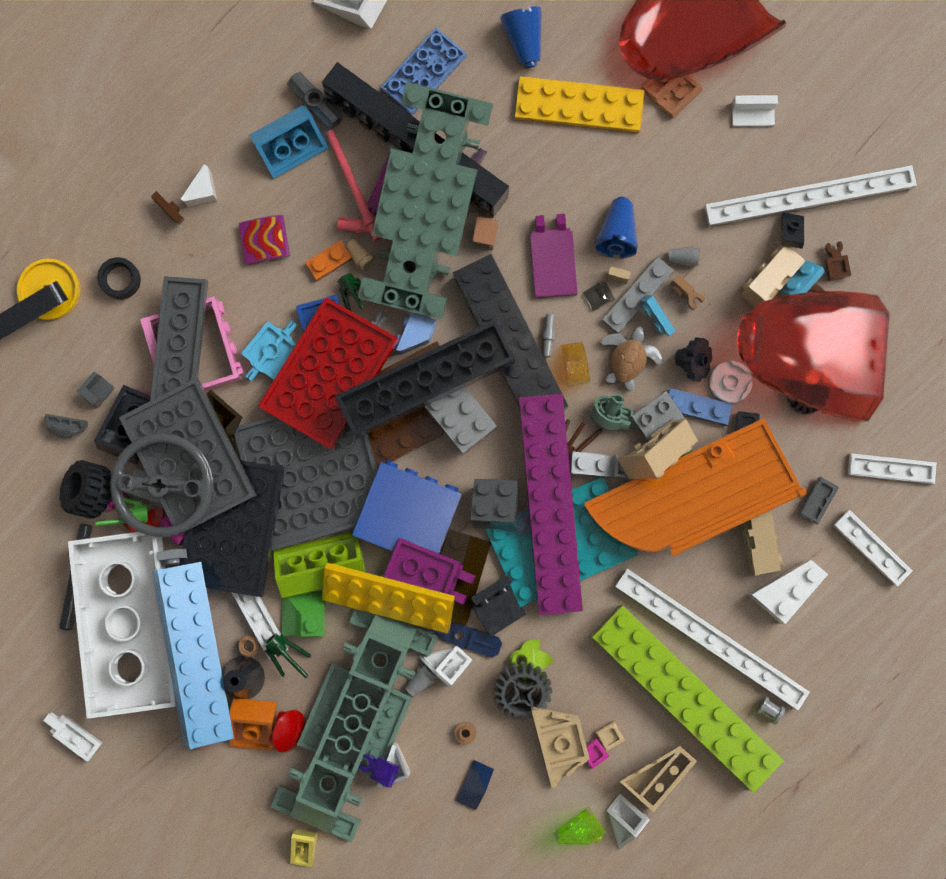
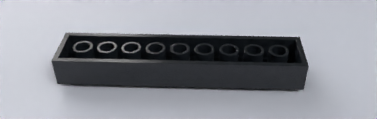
[322,62,509,218]

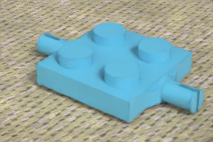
[241,320,298,382]

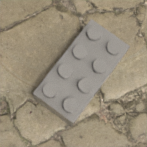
[424,387,497,455]

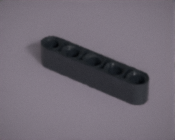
[0,281,68,339]

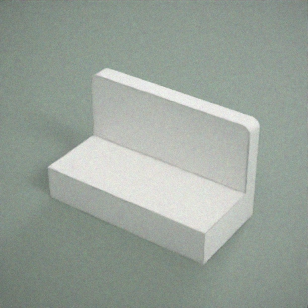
[732,95,778,127]

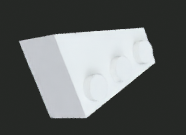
[747,560,828,624]

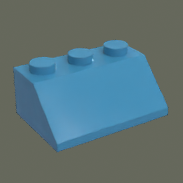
[249,105,328,178]

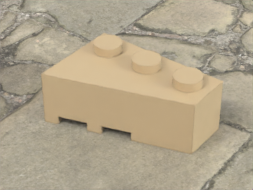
[741,246,806,312]
[617,419,698,479]
[740,510,782,576]
[620,746,697,812]

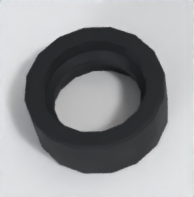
[97,257,141,300]

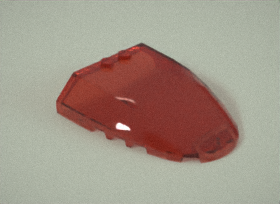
[619,0,786,80]
[737,291,890,422]

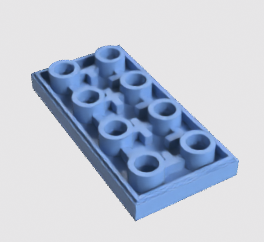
[380,27,467,116]

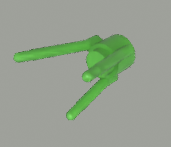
[95,496,148,526]

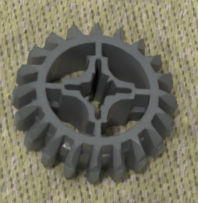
[493,661,552,721]

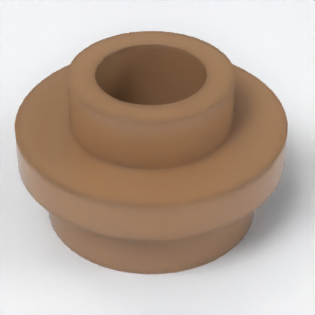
[237,635,259,657]
[455,722,477,744]

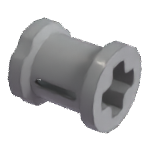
[756,697,785,725]

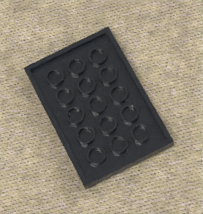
[179,460,285,597]

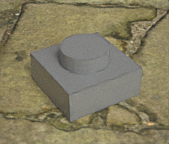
[157,549,187,564]

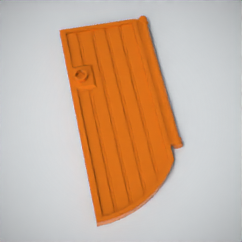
[584,418,807,557]

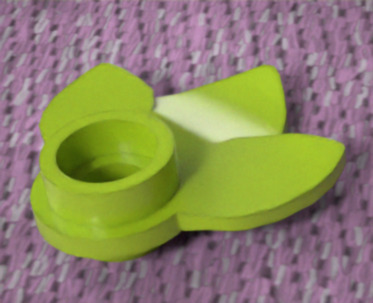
[509,639,553,679]

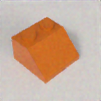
[229,698,277,751]

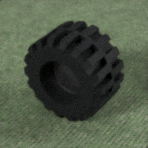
[59,460,111,519]

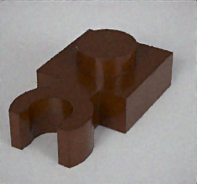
[825,241,851,280]

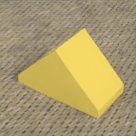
[290,829,318,867]

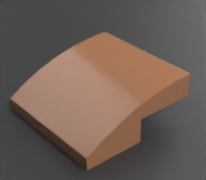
[642,59,703,119]

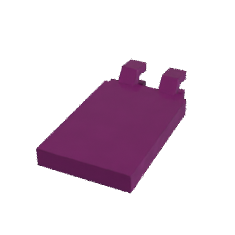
[530,214,578,298]
[384,538,475,604]

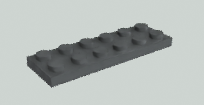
[150,276,208,401]

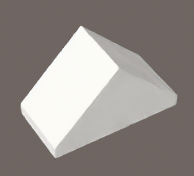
[181,164,217,207]

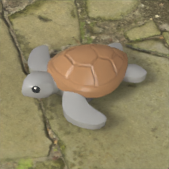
[601,327,662,391]

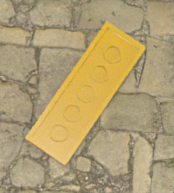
[515,76,644,133]
[322,562,455,634]

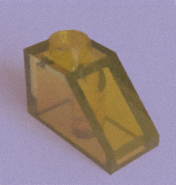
[561,342,590,387]

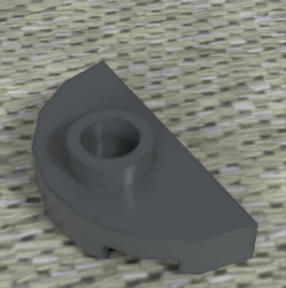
[44,414,88,437]

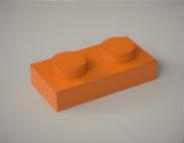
[305,240,353,281]

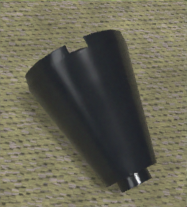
[222,656,265,699]

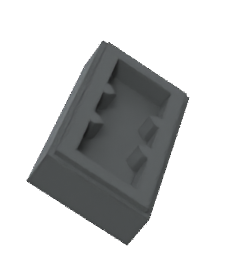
[798,476,839,525]

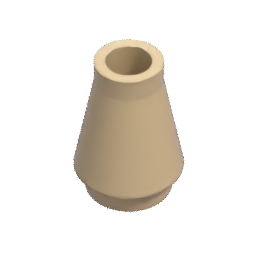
[346,239,375,271]

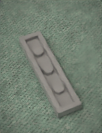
[602,257,674,334]

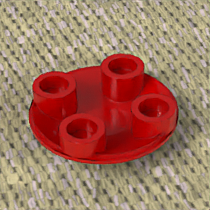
[269,710,305,753]

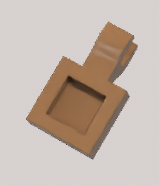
[670,274,705,311]

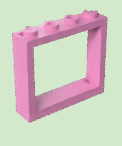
[140,296,244,392]

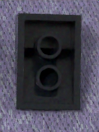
[94,385,151,465]

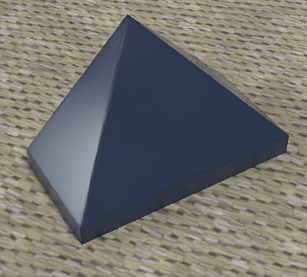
[456,760,494,810]

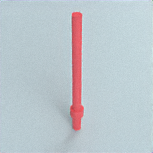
[326,130,382,242]

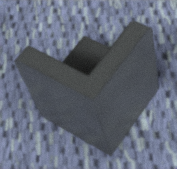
[77,372,114,407]

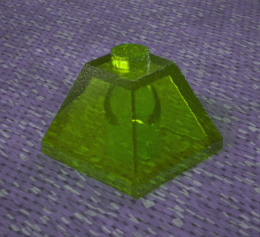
[554,807,606,845]

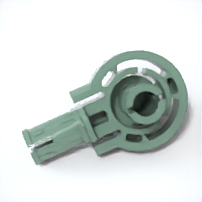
[589,393,642,432]

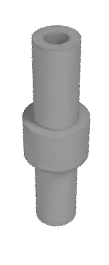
[542,314,555,357]

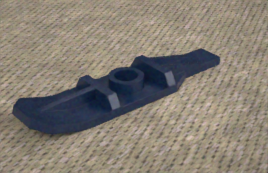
[417,622,502,658]

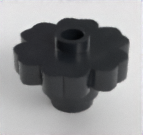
[675,337,712,382]

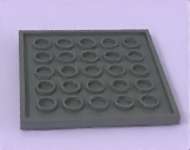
[234,416,378,551]

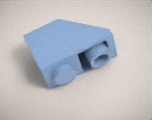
[396,312,437,354]

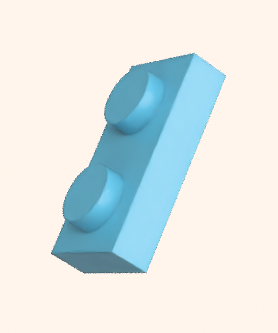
[780,260,825,302]
[640,295,676,336]

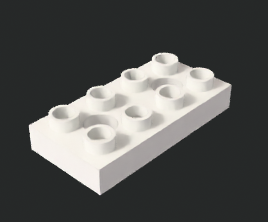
[68,532,176,719]

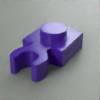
[359,754,400,788]

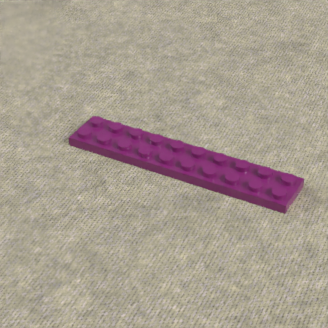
[519,393,583,615]

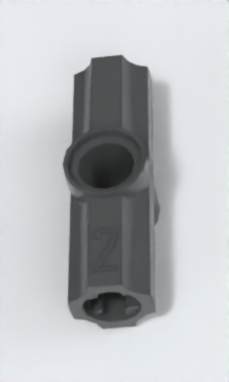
[287,72,343,130]

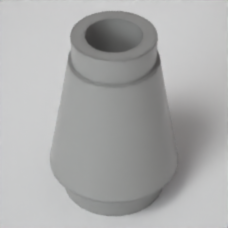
[669,246,700,267]
[405,664,437,697]

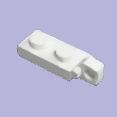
[43,712,103,762]

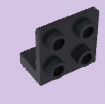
[468,575,526,636]

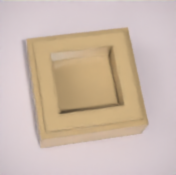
[606,266,631,284]
[595,721,625,752]

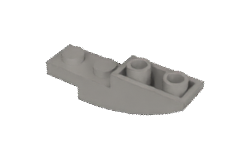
[569,451,634,480]

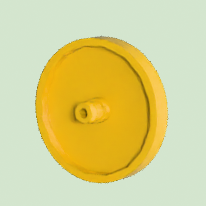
[17,259,81,321]

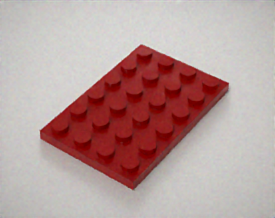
[258,297,399,450]

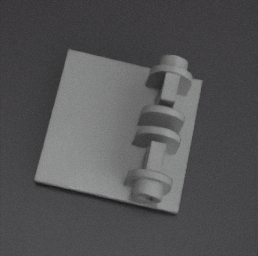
[632,391,685,442]

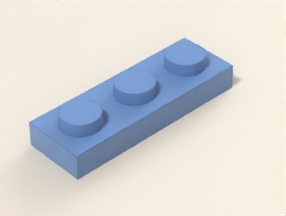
[668,388,733,426]

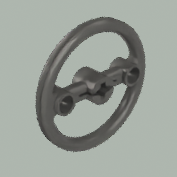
[110,434,213,537]

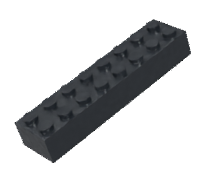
[453,254,568,410]
[335,319,515,439]

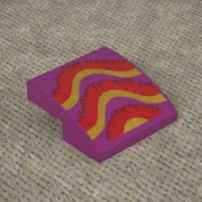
[239,215,290,265]

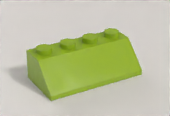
[273,532,366,598]

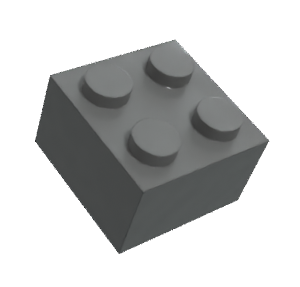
[471,479,520,530]

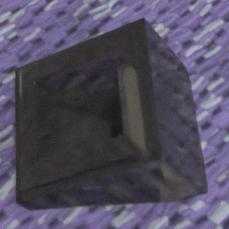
[583,282,615,311]

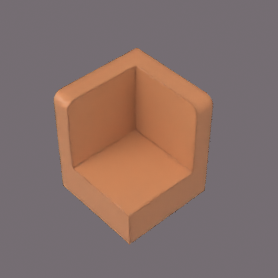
[473,217,498,250]

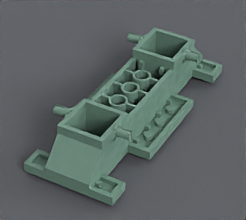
[358,82,494,320]
[271,609,438,842]

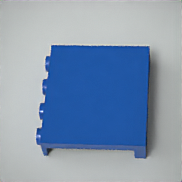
[351,460,462,553]

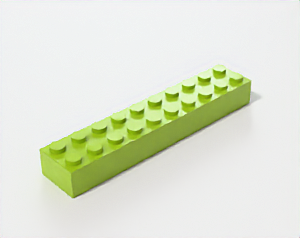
[590,605,784,793]

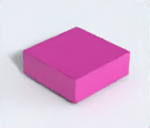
[586,738,609,769]

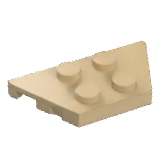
[531,707,589,788]

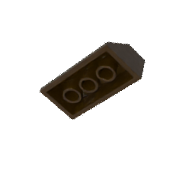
[442,529,491,626]

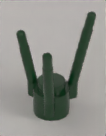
[338,273,378,311]
[264,633,311,678]

